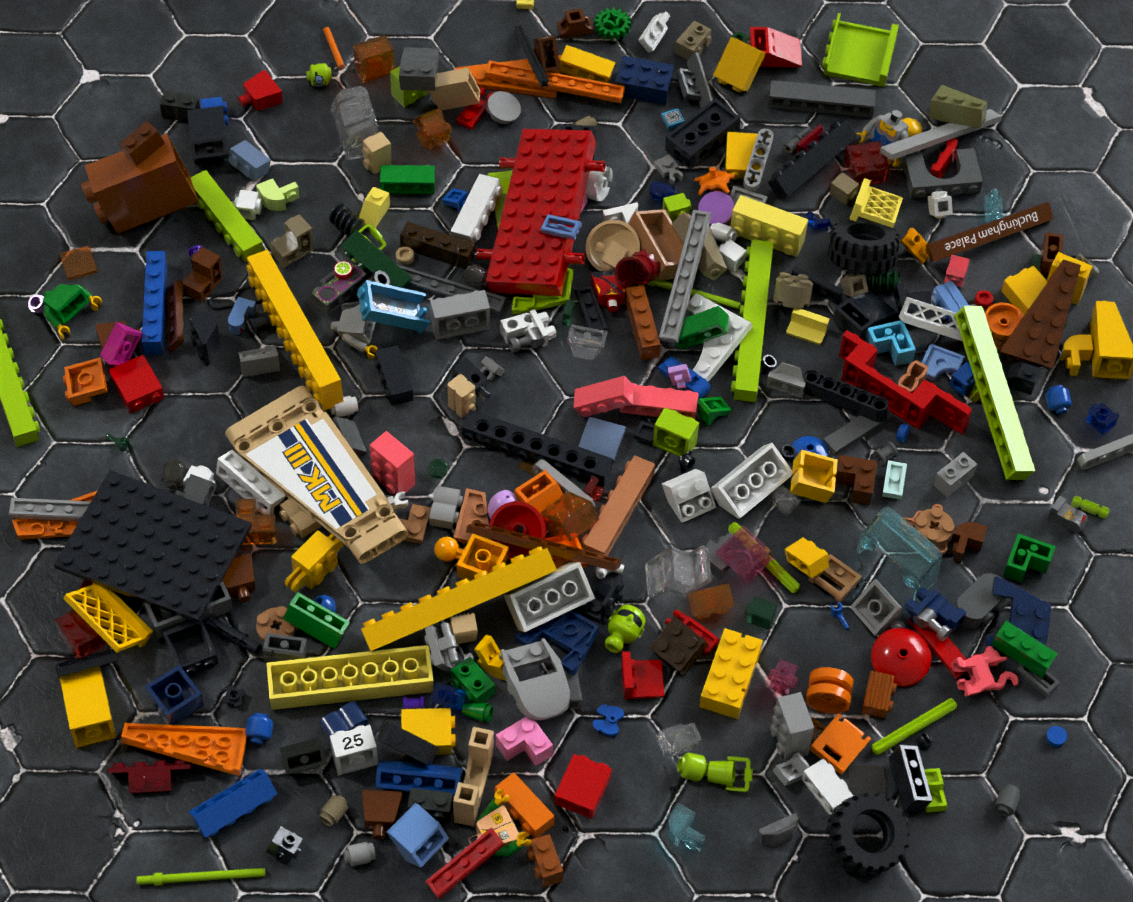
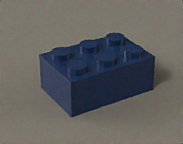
[615,56,674,105]

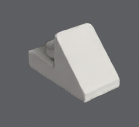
[602,203,638,224]

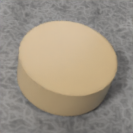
[396,247,414,265]

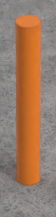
[323,27,345,69]

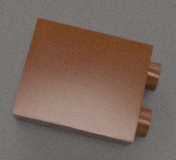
[81,133,199,234]

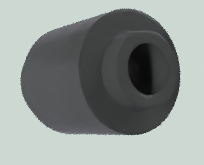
[994,784,1020,817]

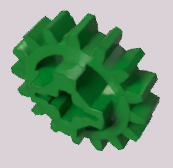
[594,7,631,41]

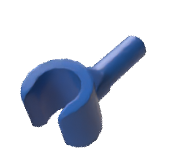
[830,602,850,630]

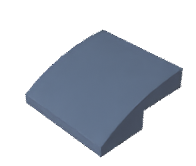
[579,417,626,462]

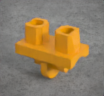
[900,228,929,264]

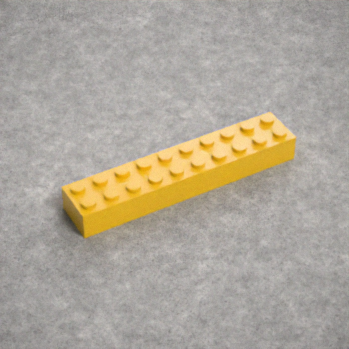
[246,250,344,411]
[360,546,557,651]

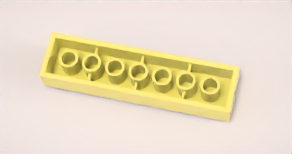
[267,645,434,710]

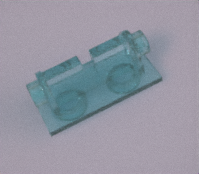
[984,189,1003,223]

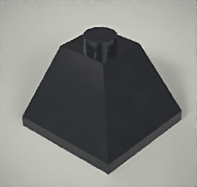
[1002,356,1042,395]

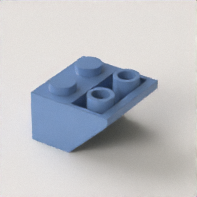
[387,803,449,868]

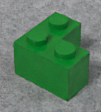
[1003,533,1056,583]

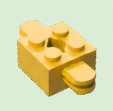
[285,530,345,592]

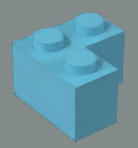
[865,320,916,366]

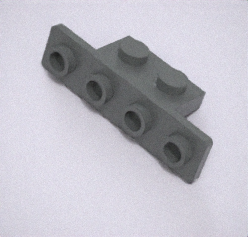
[676,52,713,108]

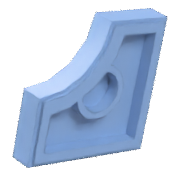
[921,343,965,381]

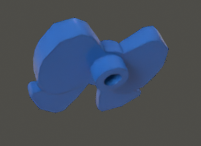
[593,704,624,737]

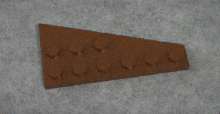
[998,259,1081,370]

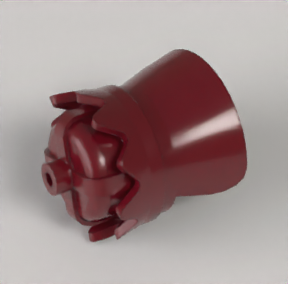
[615,249,660,289]

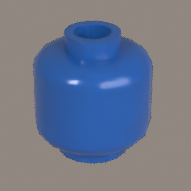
[1045,385,1072,414]
[245,713,273,744]

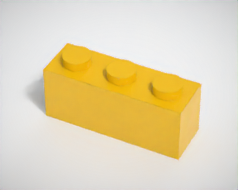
[557,45,615,83]

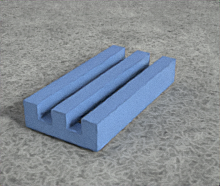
[541,214,582,240]

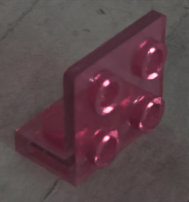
[716,526,774,585]

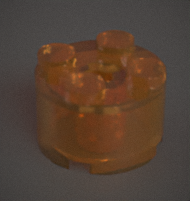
[413,108,452,151]

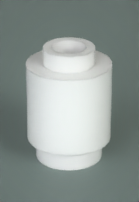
[710,223,737,243]
[330,396,359,417]

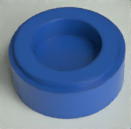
[896,423,911,443]
[1046,726,1067,748]

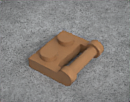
[808,554,862,603]

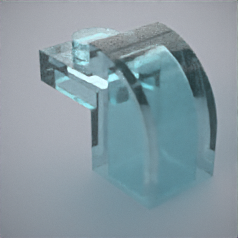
[667,803,706,851]

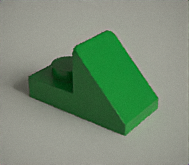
[697,397,732,426]

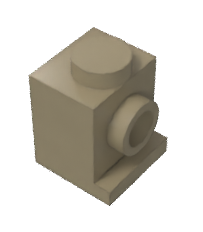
[840,273,868,297]

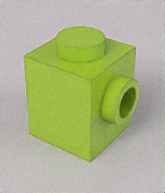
[662,193,692,222]

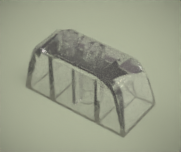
[331,86,379,160]

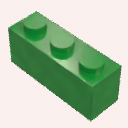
[380,165,435,194]
[673,306,729,350]
[283,592,350,649]
[991,621,1058,678]

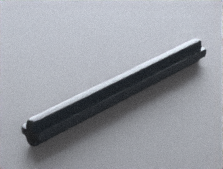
[514,25,549,87]

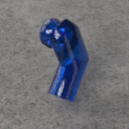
[805,212,831,229]

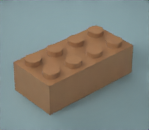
[628,209,684,280]

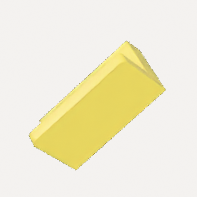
[786,308,830,346]

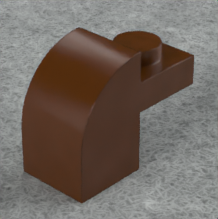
[950,522,988,564]

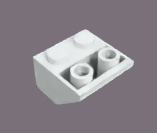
[662,469,716,523]

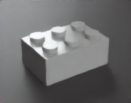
[430,290,490,340]
[770,692,814,761]

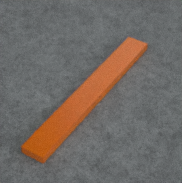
[485,60,625,103]

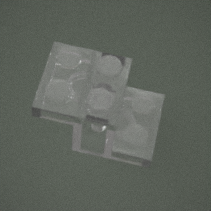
[645,545,712,599]

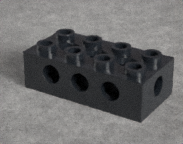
[665,98,741,169]

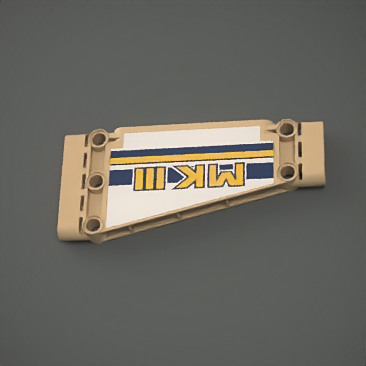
[225,386,408,564]

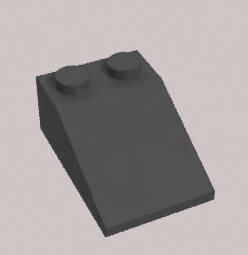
[399,47,440,91]

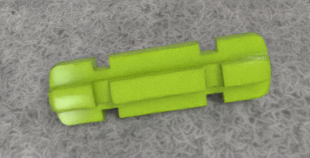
[1071,496,1109,519]

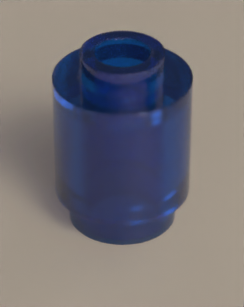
[649,181,677,202]

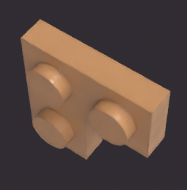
[399,504,431,544]

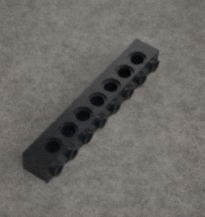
[461,409,613,487]

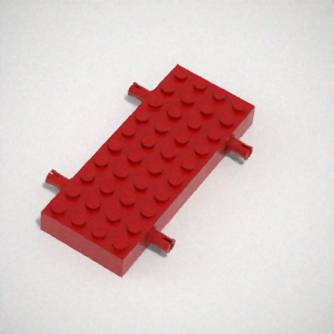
[476,129,606,296]

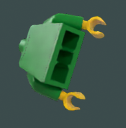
[42,284,102,340]

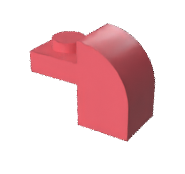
[944,255,969,287]

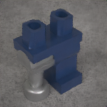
[904,587,967,642]

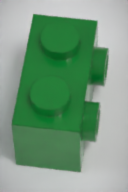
[450,657,495,703]

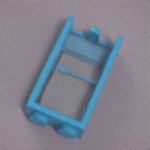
[357,280,430,333]

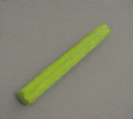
[728,522,800,593]
[871,698,957,755]

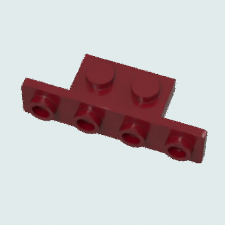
[107,759,193,793]

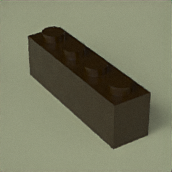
[400,221,475,270]

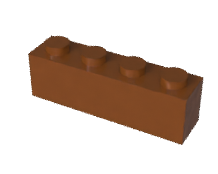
[625,285,661,360]

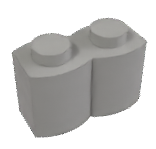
[429,486,464,529]

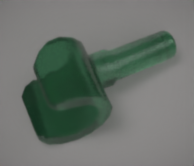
[106,433,130,452]

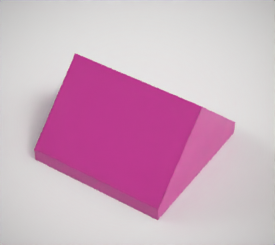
[100,322,143,366]

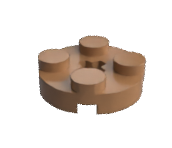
[914,507,954,546]
[256,606,297,642]

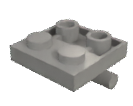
[425,623,459,673]

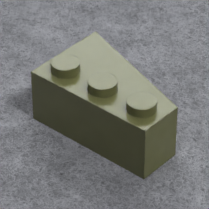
[930,85,987,129]

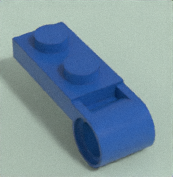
[658,357,711,400]

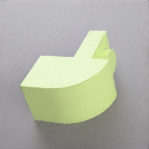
[256,178,299,211]

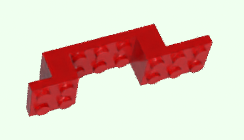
[839,330,972,435]

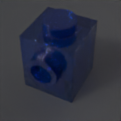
[430,682,466,710]

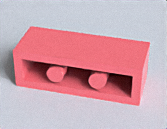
[574,376,634,417]

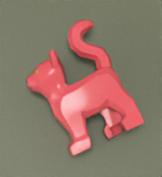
[951,646,1019,697]

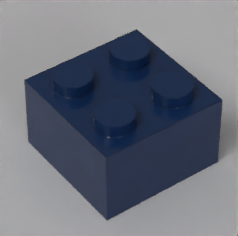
[145,665,204,725]

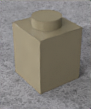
[829,173,859,205]

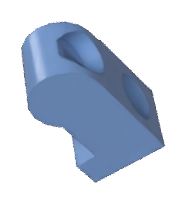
[228,297,257,335]

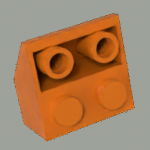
[514,470,569,523]

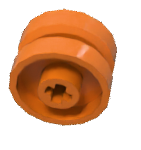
[985,302,1024,350]
[805,667,854,714]

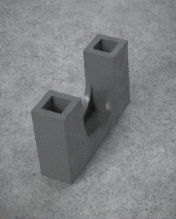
[902,148,983,199]

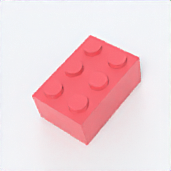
[370,431,415,496]

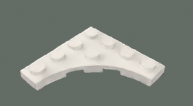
[687,293,753,382]

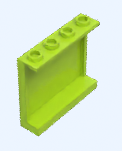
[822,13,899,87]

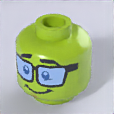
[306,63,332,87]

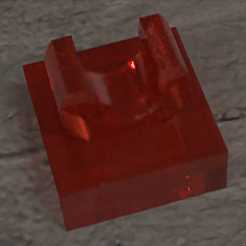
[584,476,604,501]

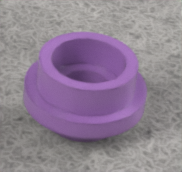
[28,295,45,313]

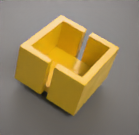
[790,450,838,503]

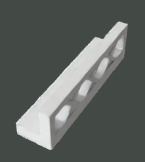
[899,297,962,341]
[216,450,285,520]

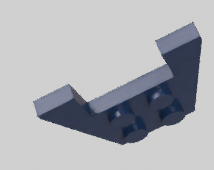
[985,576,1051,652]
[515,610,599,676]

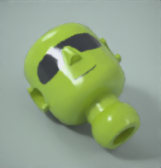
[605,605,646,653]

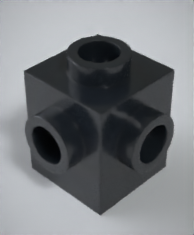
[266,826,303,864]

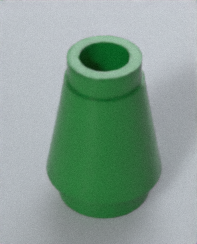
[462,703,494,723]

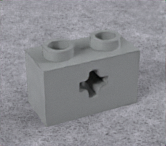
[934,452,977,497]

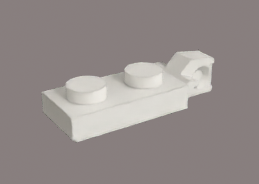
[638,11,670,53]

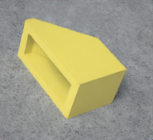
[359,187,390,230]

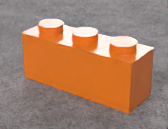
[494,772,555,839]

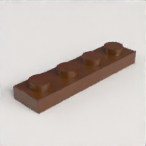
[166,280,184,351]

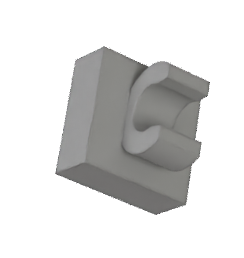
[480,356,505,381]

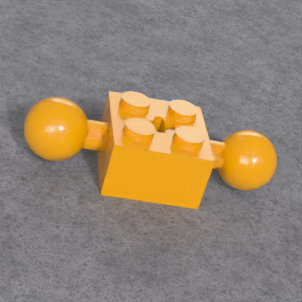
[434,534,509,581]

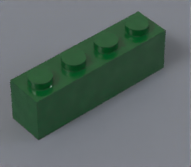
[342,230,413,289]

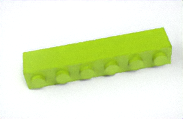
[191,170,263,262]

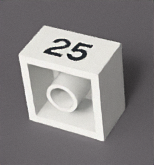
[330,725,378,775]

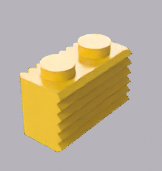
[784,537,829,578]

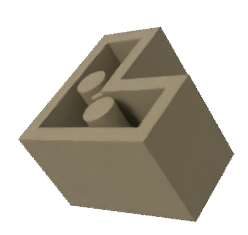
[270,214,314,268]

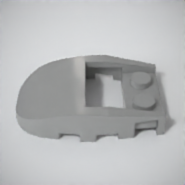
[499,638,570,720]

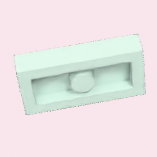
[882,460,907,500]

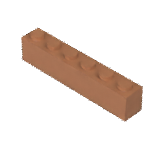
[581,455,655,556]

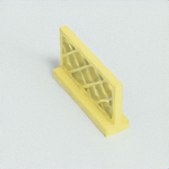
[850,178,903,228]

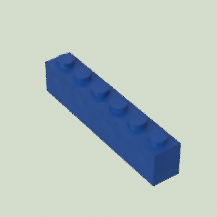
[142,251,167,355]

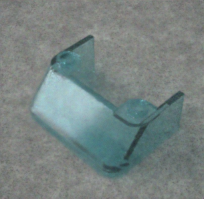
[857,506,942,601]

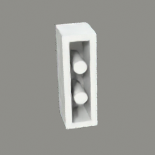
[802,758,854,815]

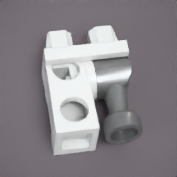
[500,310,556,353]

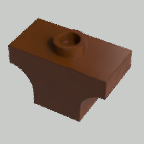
[556,8,594,39]

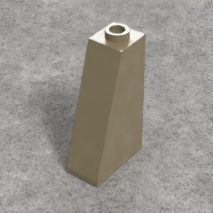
[672,212,727,281]

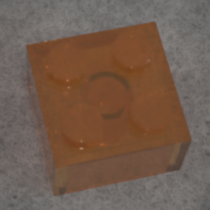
[353,35,395,83]
[540,491,599,542]

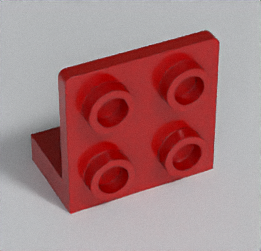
[621,652,664,699]

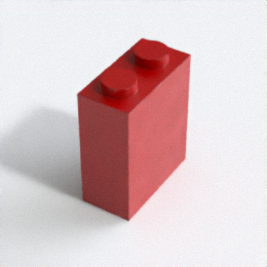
[109,355,164,413]
[554,754,612,819]

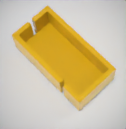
[699,628,763,719]

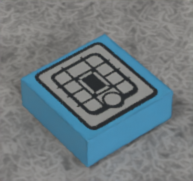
[661,109,685,130]

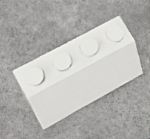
[710,443,792,519]

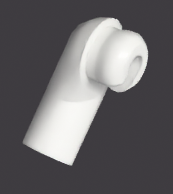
[595,564,624,579]

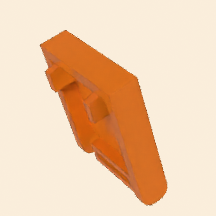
[809,713,871,775]

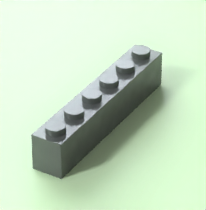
[768,80,876,118]

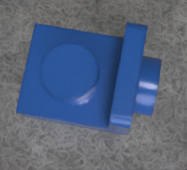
[442,188,469,213]

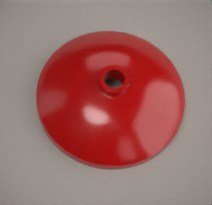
[489,501,546,559]
[871,628,931,687]

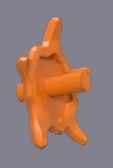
[694,167,736,196]

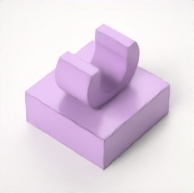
[668,364,691,389]

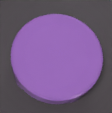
[698,191,734,226]

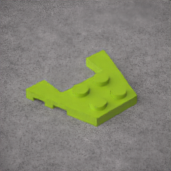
[511,268,573,315]

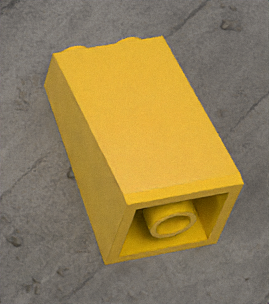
[1089,301,1133,379]
[60,666,116,748]

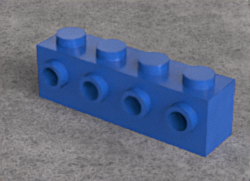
[376,759,462,796]
[189,769,277,838]

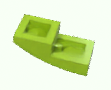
[924,768,947,812]

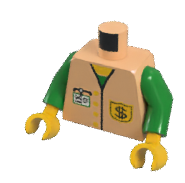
[468,789,532,857]

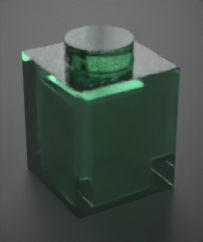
[745,596,777,630]

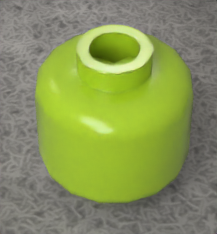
[677,752,709,782]

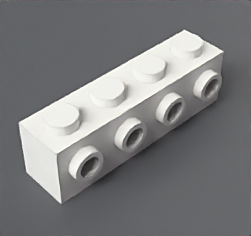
[450,174,503,243]

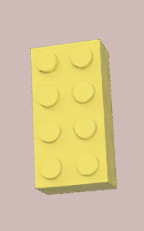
[731,195,808,257]

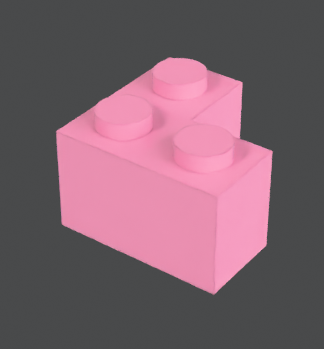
[496,717,553,766]

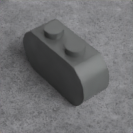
[955,573,1007,628]

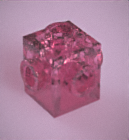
[768,659,799,695]

